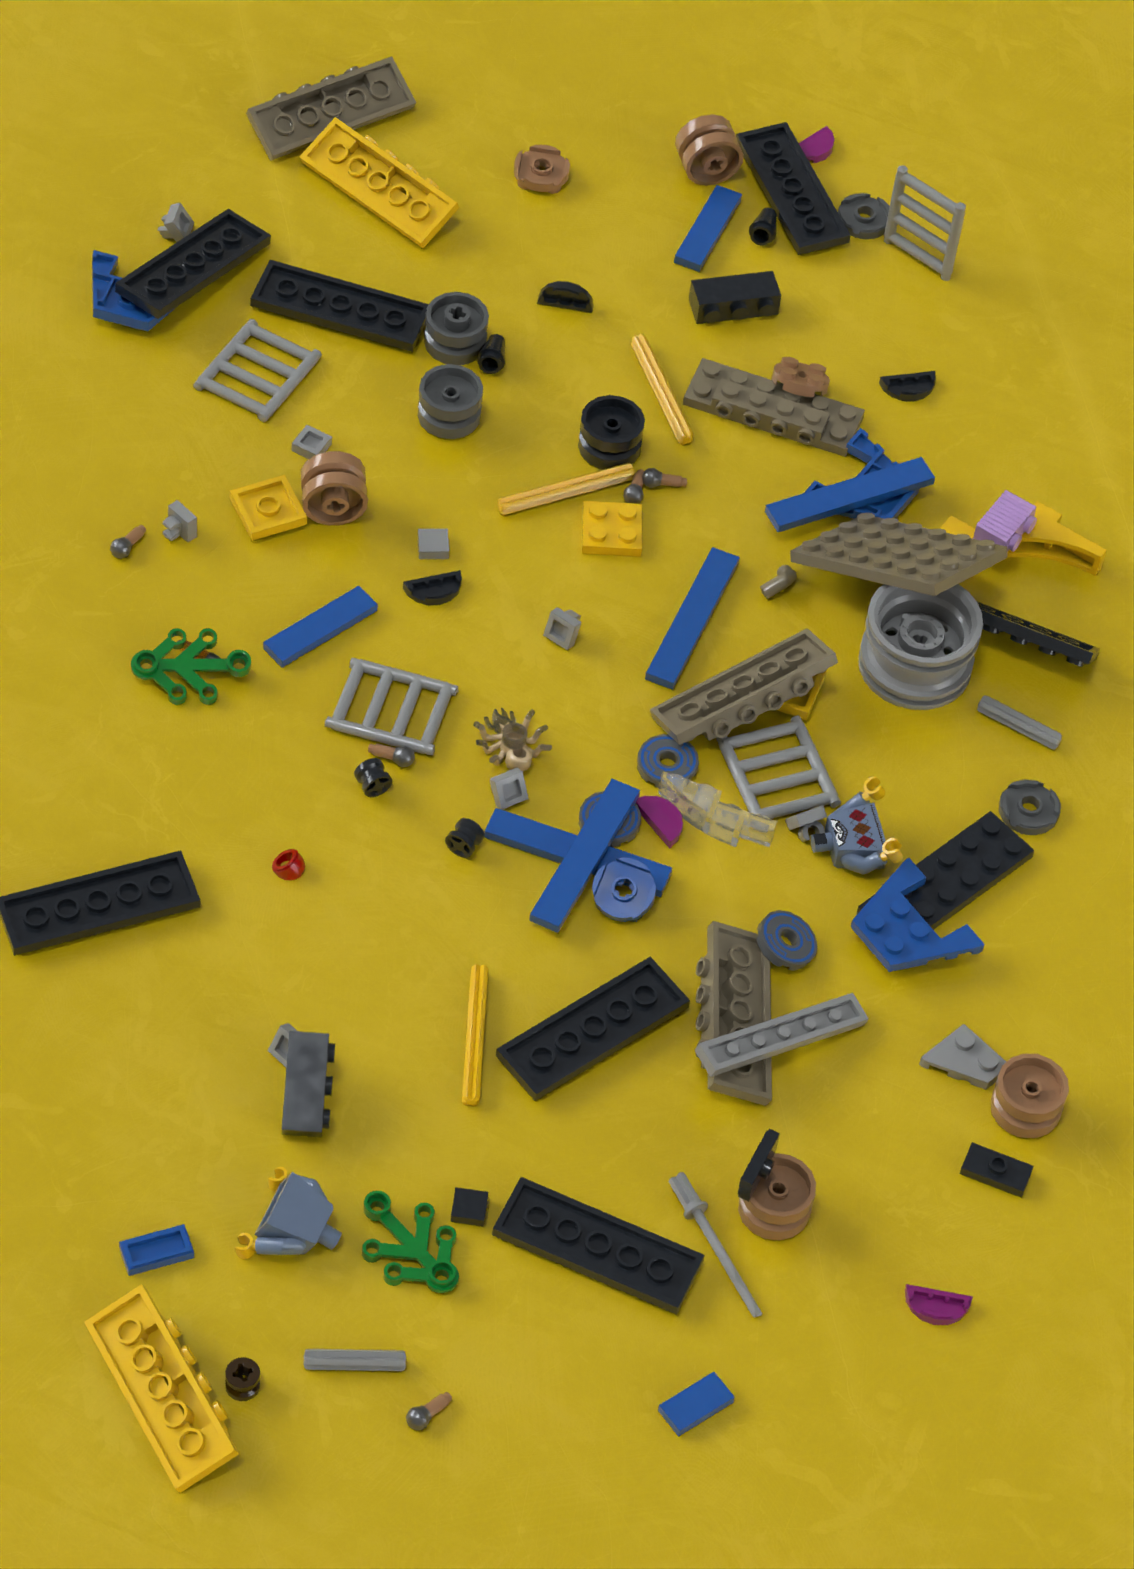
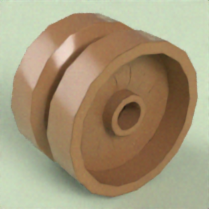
[675,114,744,186]
[301,451,368,525]
[991,1054,1069,1138]
[738,1153,816,1241]

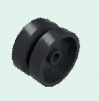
[578,395,645,469]

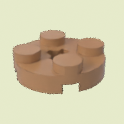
[514,145,570,194]
[771,357,830,397]

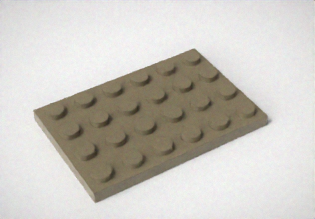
[790,513,1007,596]

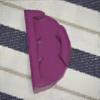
[799,126,834,163]
[636,796,683,848]
[905,1284,973,1325]

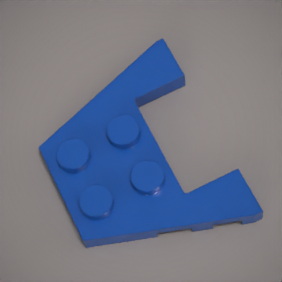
[92,250,178,331]
[804,428,919,519]
[851,858,985,972]

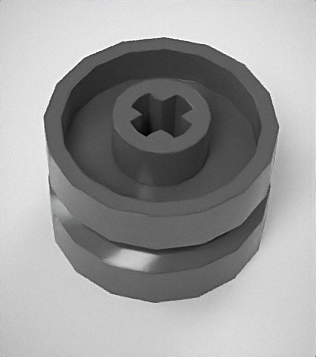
[424,292,489,365]
[417,364,483,439]

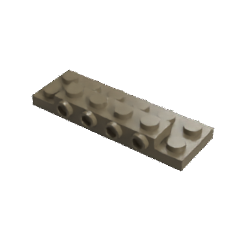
[246,56,416,161]
[683,358,865,457]
[650,628,838,745]
[696,921,772,1106]

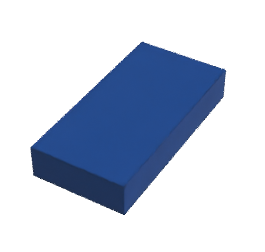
[119,1224,194,1276]
[658,1372,735,1437]

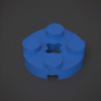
[592,857,656,922]

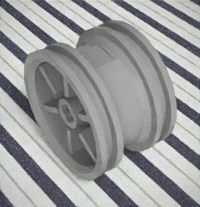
[858,584,983,710]

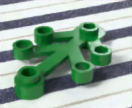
[131,628,251,705]
[362,1191,459,1293]

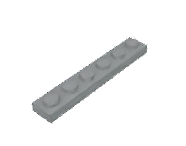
[695,993,869,1077]

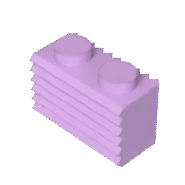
[973,490,1037,552]

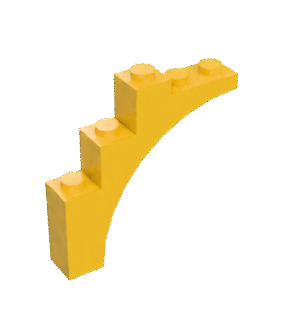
[939,501,1107,576]

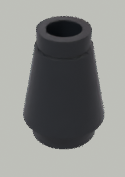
[749,208,777,245]
[477,334,505,374]

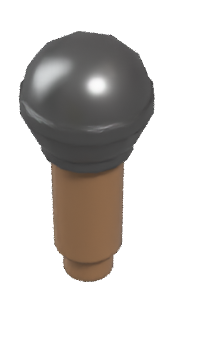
[642,468,687,488]
[623,469,644,504]
[110,525,146,559]
[368,744,415,767]
[406,1392,452,1430]

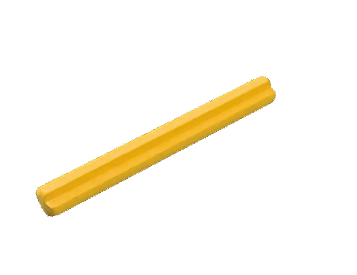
[631,334,694,445]
[497,463,635,515]
[462,964,488,1106]

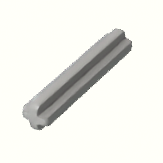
[977,695,1062,750]
[304,1349,406,1371]

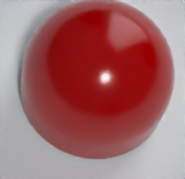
[272,849,305,880]

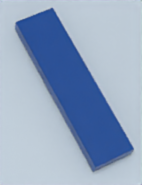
[674,185,742,272]
[263,586,378,667]

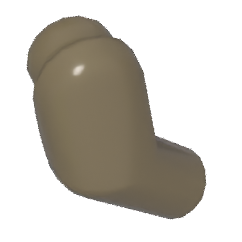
[760,565,797,599]

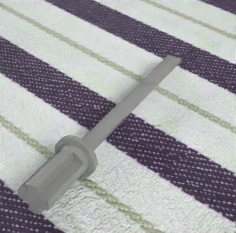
[668,1172,762,1317]

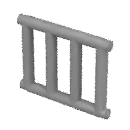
[884,165,966,281]
[193,319,322,422]
[325,657,459,756]
[716,716,841,827]

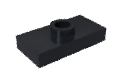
[737,1129,780,1202]
[960,1142,1034,1198]

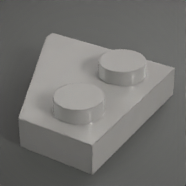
[919,1024,1006,1090]

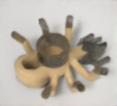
[473,708,552,772]

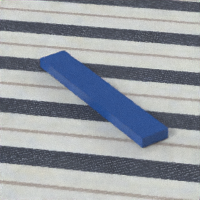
[765,457,935,533]
[645,547,740,690]
[529,778,640,933]
[484,808,672,897]

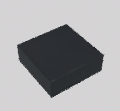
[450,1187,489,1227]

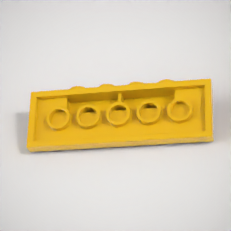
[299,117,459,248]
[84,1284,239,1493]

